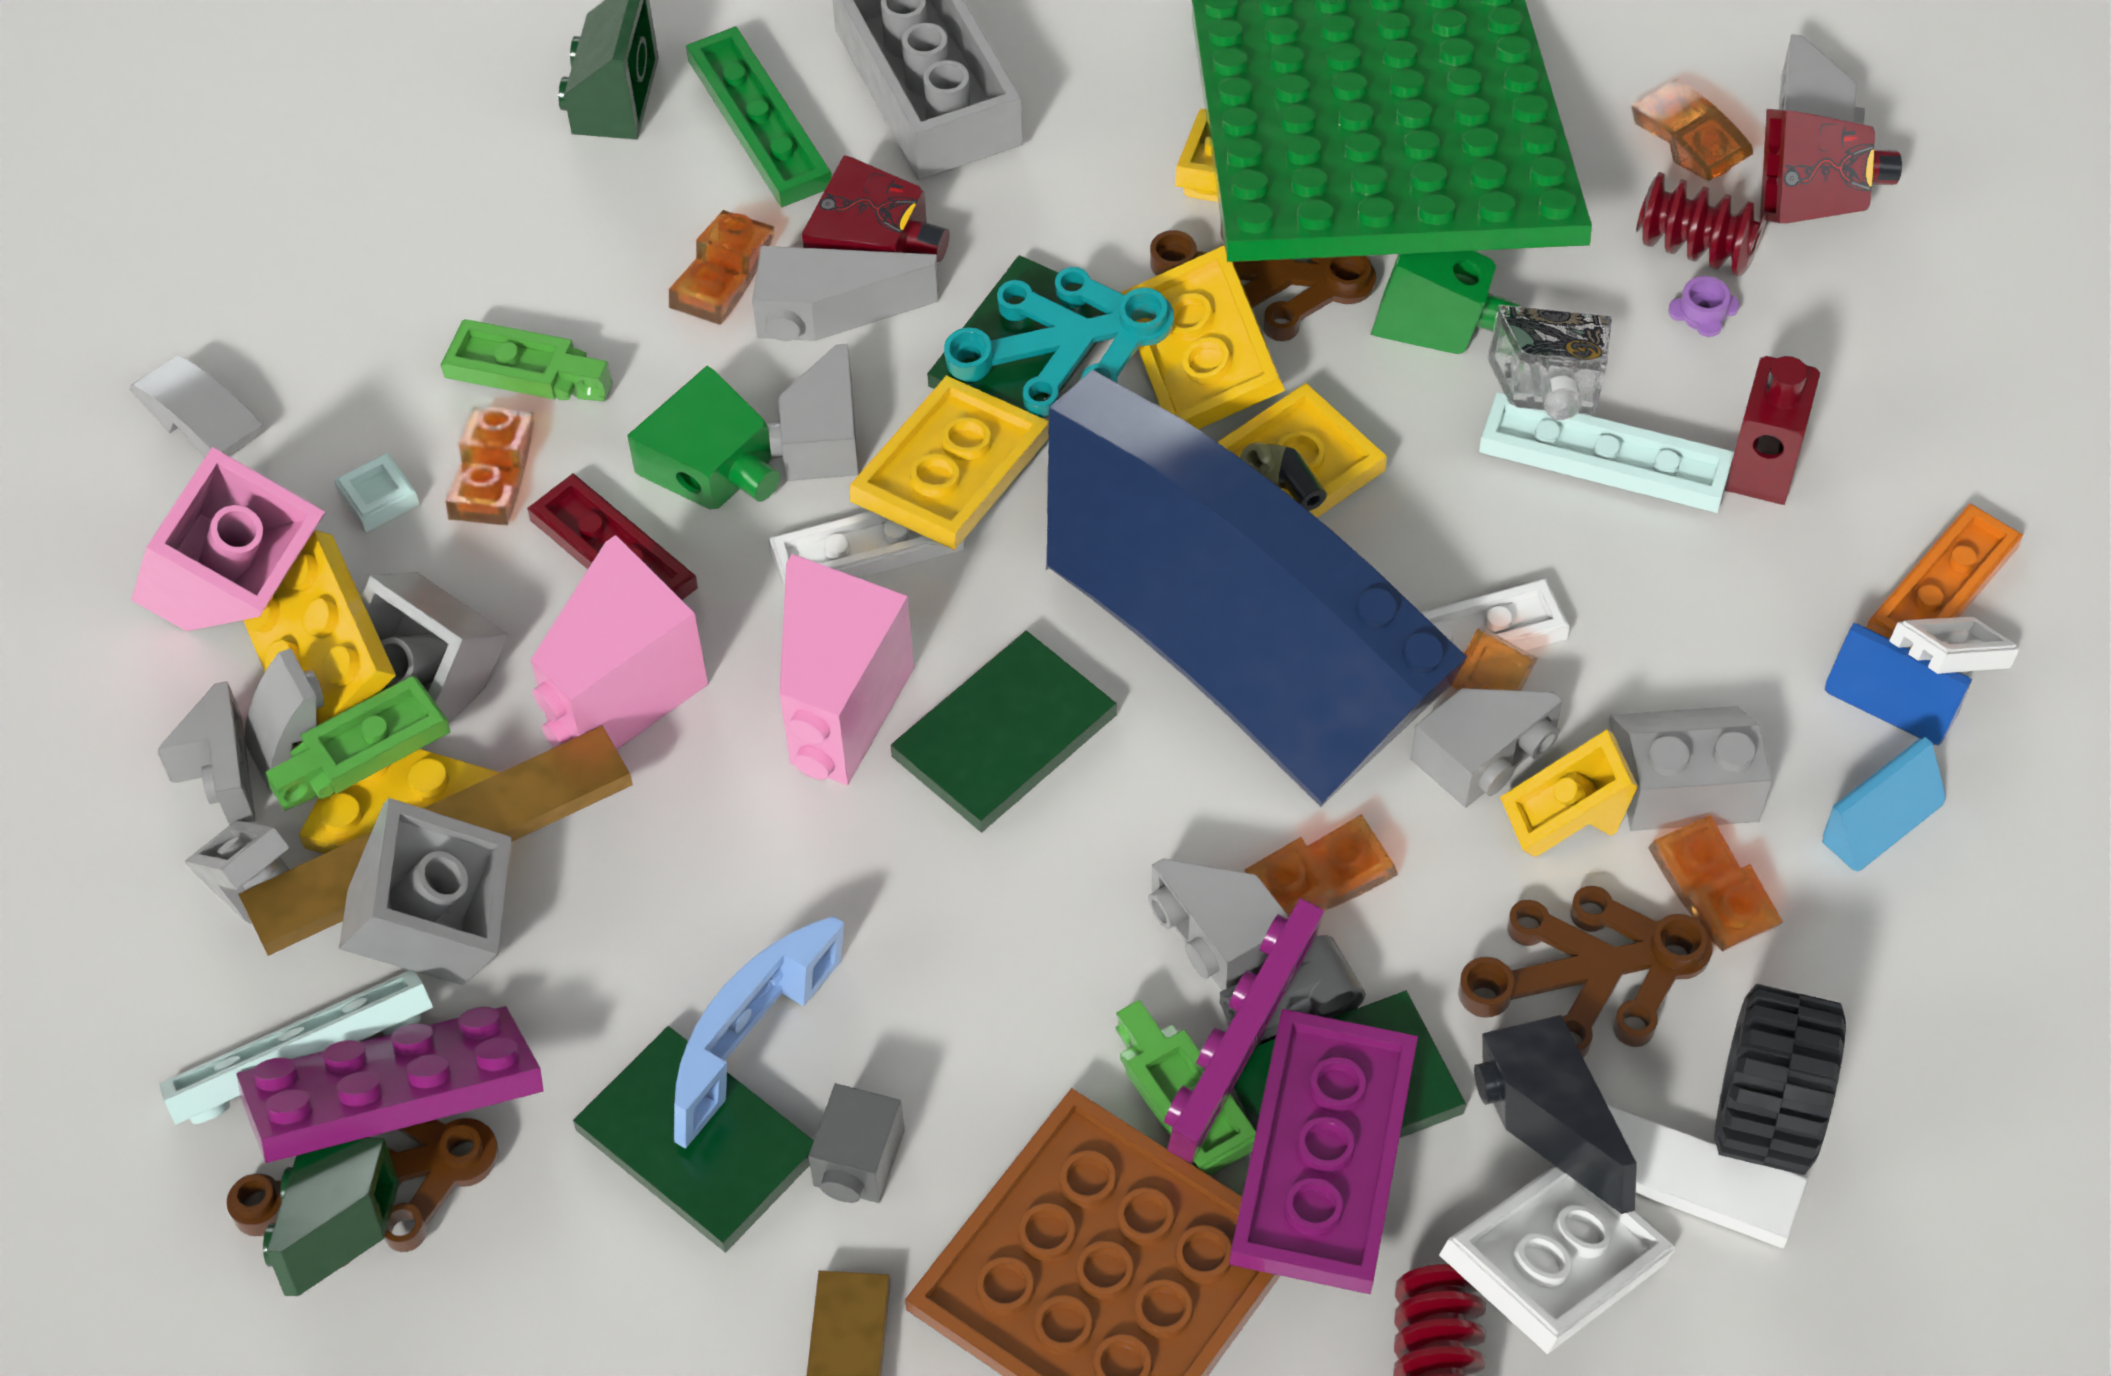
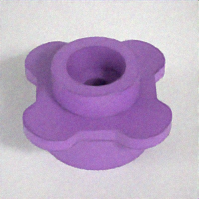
[1668,276,1739,337]

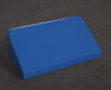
[1824,623,1972,746]

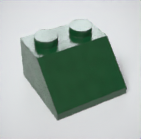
[558,0,659,140]

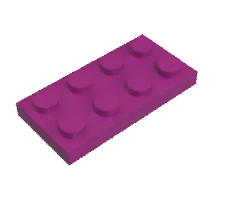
[236,1006,544,1163]
[1229,1009,1418,1295]

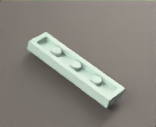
[1479,392,1734,513]
[159,970,433,1125]

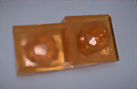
[1631,79,1754,181]
[669,210,774,325]
[446,407,534,526]
[1244,814,1398,917]
[1648,815,1783,952]

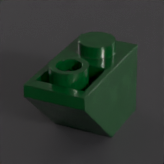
[263,1138,400,1296]

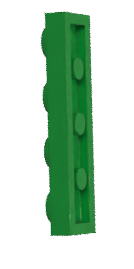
[686,26,832,208]

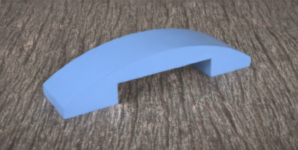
[674,916,844,1149]

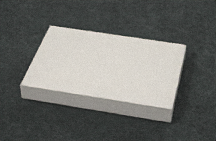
[1439,1165,1676,1354]

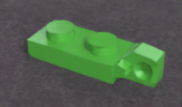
[440,319,613,402]
[265,675,450,811]
[1115,999,1256,1176]

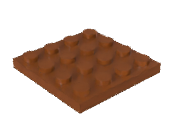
[905,1088,1280,1376]

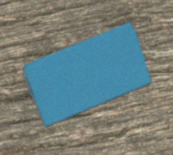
[1822,737,1945,871]

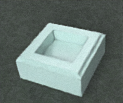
[334,453,420,532]

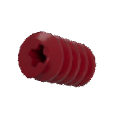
[1636,172,1768,277]
[1393,1264,1486,1376]

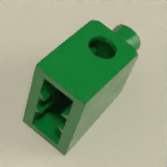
[1370,251,1520,354]
[627,365,780,510]

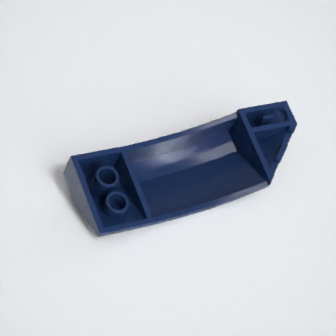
[1046,370,1467,807]

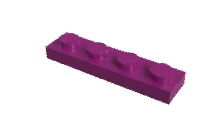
[1164,898,1325,1164]

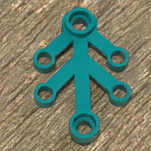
[944,267,1174,418]

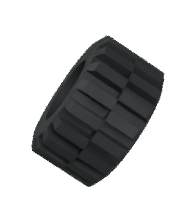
[1714,984,1846,1175]

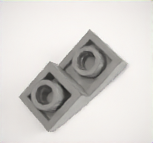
[130,355,263,457]
[245,648,324,790]

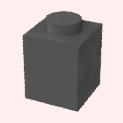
[808,1083,905,1203]

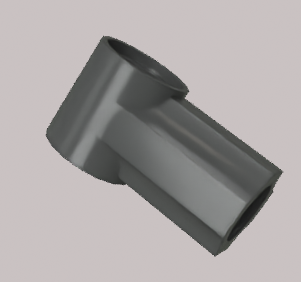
[1219,935,1366,1043]

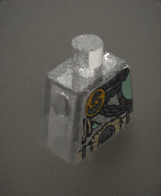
[1487,305,1612,420]

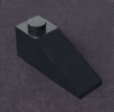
[1474,1015,1637,1214]

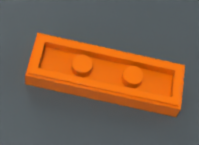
[1866,503,2023,649]

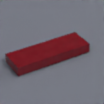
[527,473,698,600]

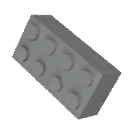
[832,0,1023,180]

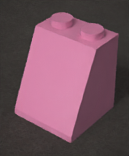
[131,447,325,631]
[531,535,708,750]
[780,554,914,785]

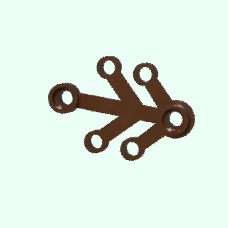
[1150,225,1376,341]
[1458,886,1712,1058]
[227,1118,499,1268]

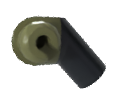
[1240,442,1327,511]

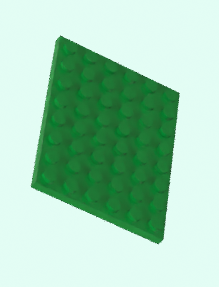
[1192,0,1592,262]

